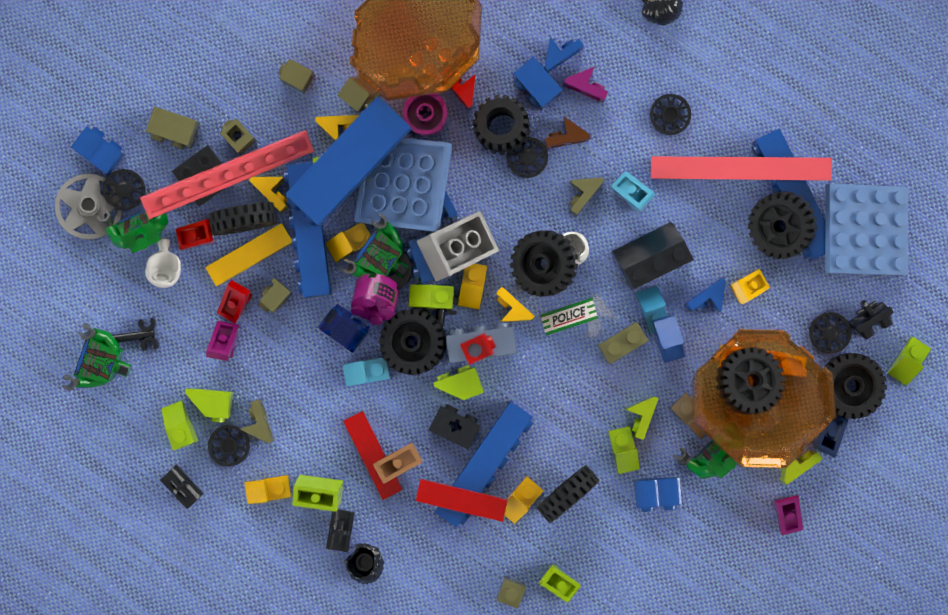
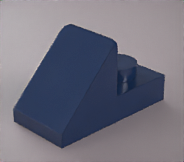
[812,410,848,458]

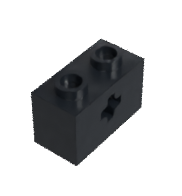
[429,404,480,450]

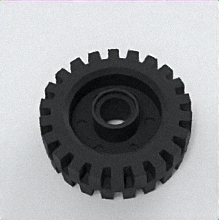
[748,191,817,259]
[209,202,277,235]
[510,230,578,297]
[379,309,446,375]
[716,347,785,415]
[817,353,887,419]
[536,465,599,523]

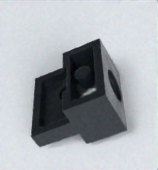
[172,145,224,207]

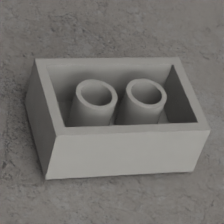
[417,211,499,281]

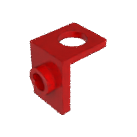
[460,333,496,365]

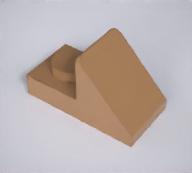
[373,442,423,484]

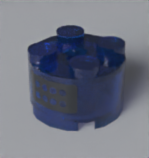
[317,304,370,353]

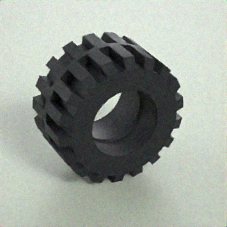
[473,95,530,155]

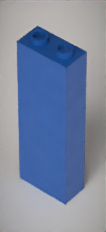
[286,96,413,226]

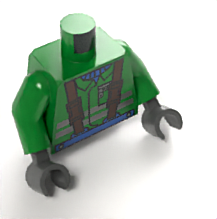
[97,188,168,253]
[340,213,409,278]
[61,323,132,391]
[674,411,744,479]

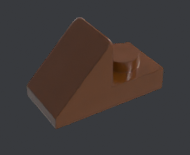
[544,117,591,149]

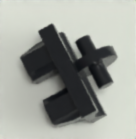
[848,300,894,339]
[160,464,204,509]
[326,509,355,553]

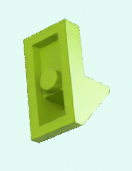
[887,337,931,386]
[625,396,659,440]
[608,426,640,474]
[780,449,823,485]
[539,564,581,603]

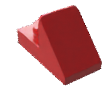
[441,68,476,111]
[176,219,214,250]
[217,280,252,324]

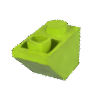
[433,365,484,400]

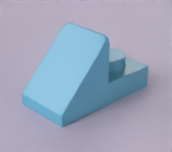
[610,171,656,211]
[343,358,390,386]

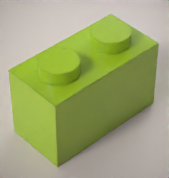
[293,475,343,512]

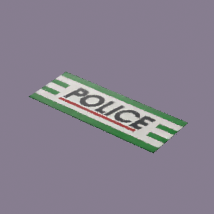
[541,298,598,336]

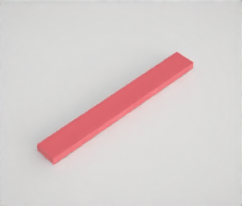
[140,130,314,219]
[651,156,832,181]

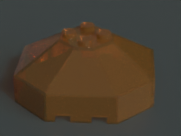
[350,0,482,101]
[692,329,836,468]

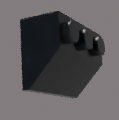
[612,222,694,291]

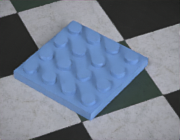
[354,138,452,232]
[825,183,908,276]

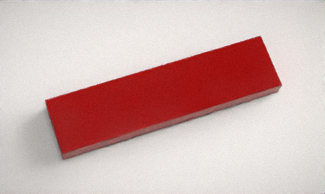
[343,411,403,500]
[415,479,508,522]

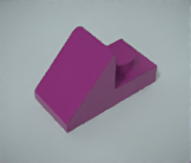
[563,67,608,103]
[206,321,239,361]
[772,495,803,536]

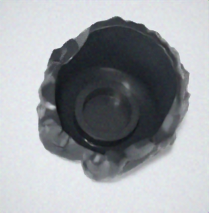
[642,0,683,26]
[344,543,384,585]

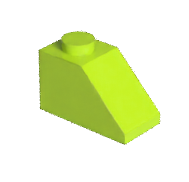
[408,285,454,310]
[185,388,233,422]
[161,400,199,451]

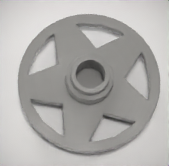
[55,174,123,240]

